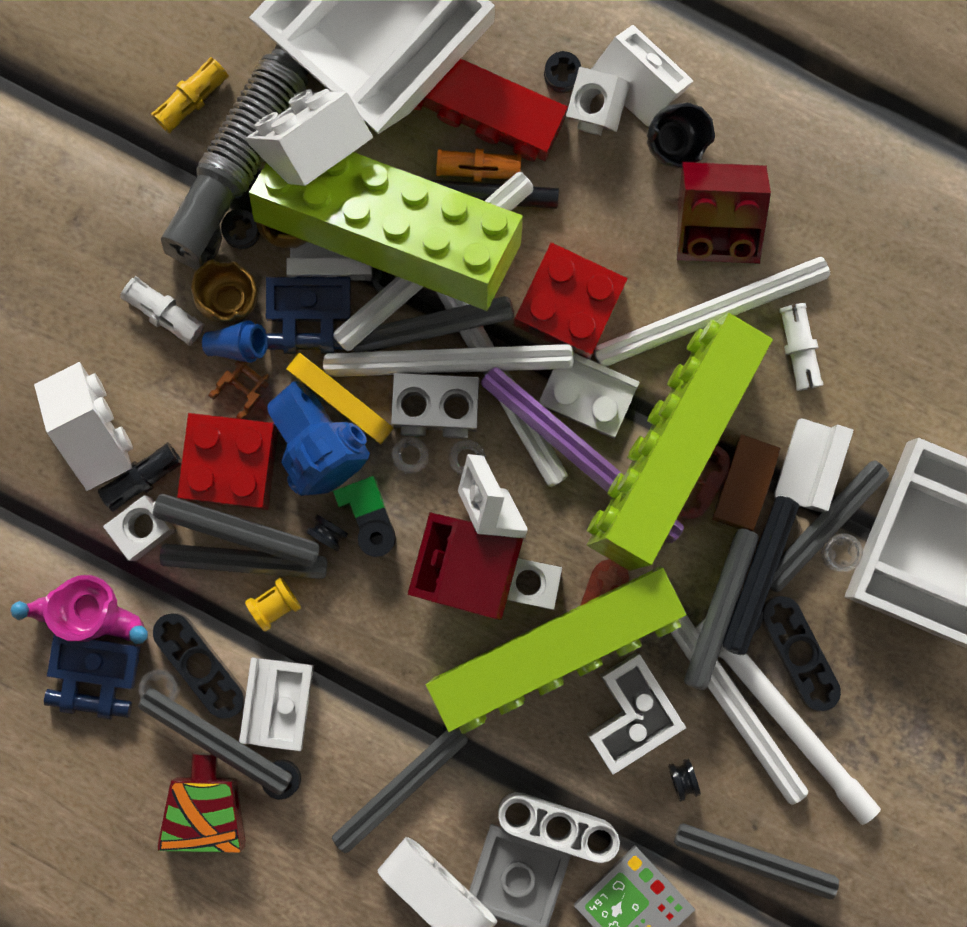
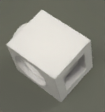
[566,67,630,136]
[103,495,177,561]
[507,558,562,609]

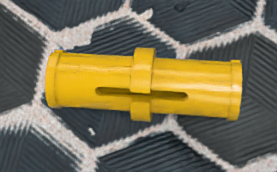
[151,57,229,134]

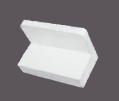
[591,25,693,127]
[287,242,374,281]
[774,418,854,513]
[458,454,528,538]

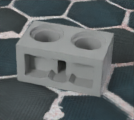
[391,373,479,439]

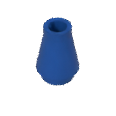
[202,320,268,363]

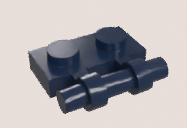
[266,277,351,354]
[44,634,141,720]

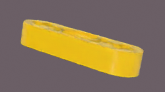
[286,353,394,445]

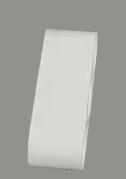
[498,792,620,863]
[377,837,497,927]

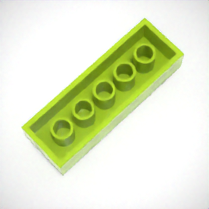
[249,152,523,311]
[586,313,773,571]
[425,566,687,734]

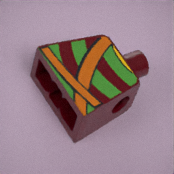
[158,753,246,853]

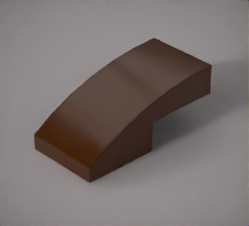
[712,434,781,532]

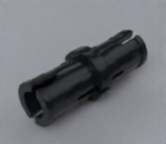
[98,442,182,512]

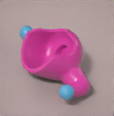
[10,575,148,644]

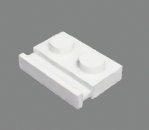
[539,353,640,439]
[239,657,314,751]

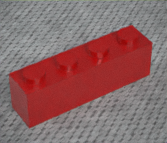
[414,58,568,162]

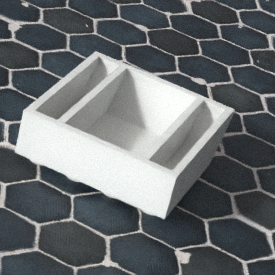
[249,0,495,134]
[844,438,967,648]

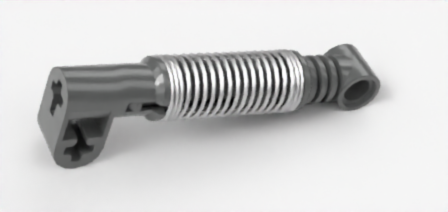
[161,44,309,270]

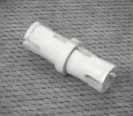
[120,276,205,346]
[779,303,824,391]

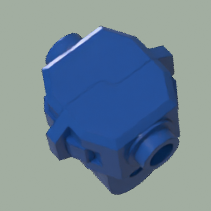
[267,381,370,496]

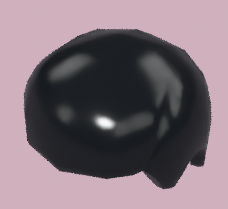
[647,102,715,169]

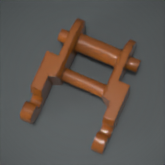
[208,360,270,419]

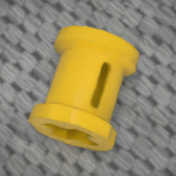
[245,577,301,632]

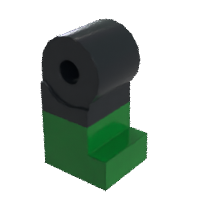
[333,476,396,557]

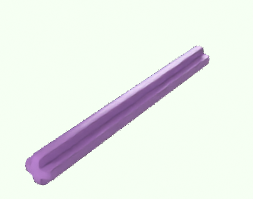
[481,367,684,543]

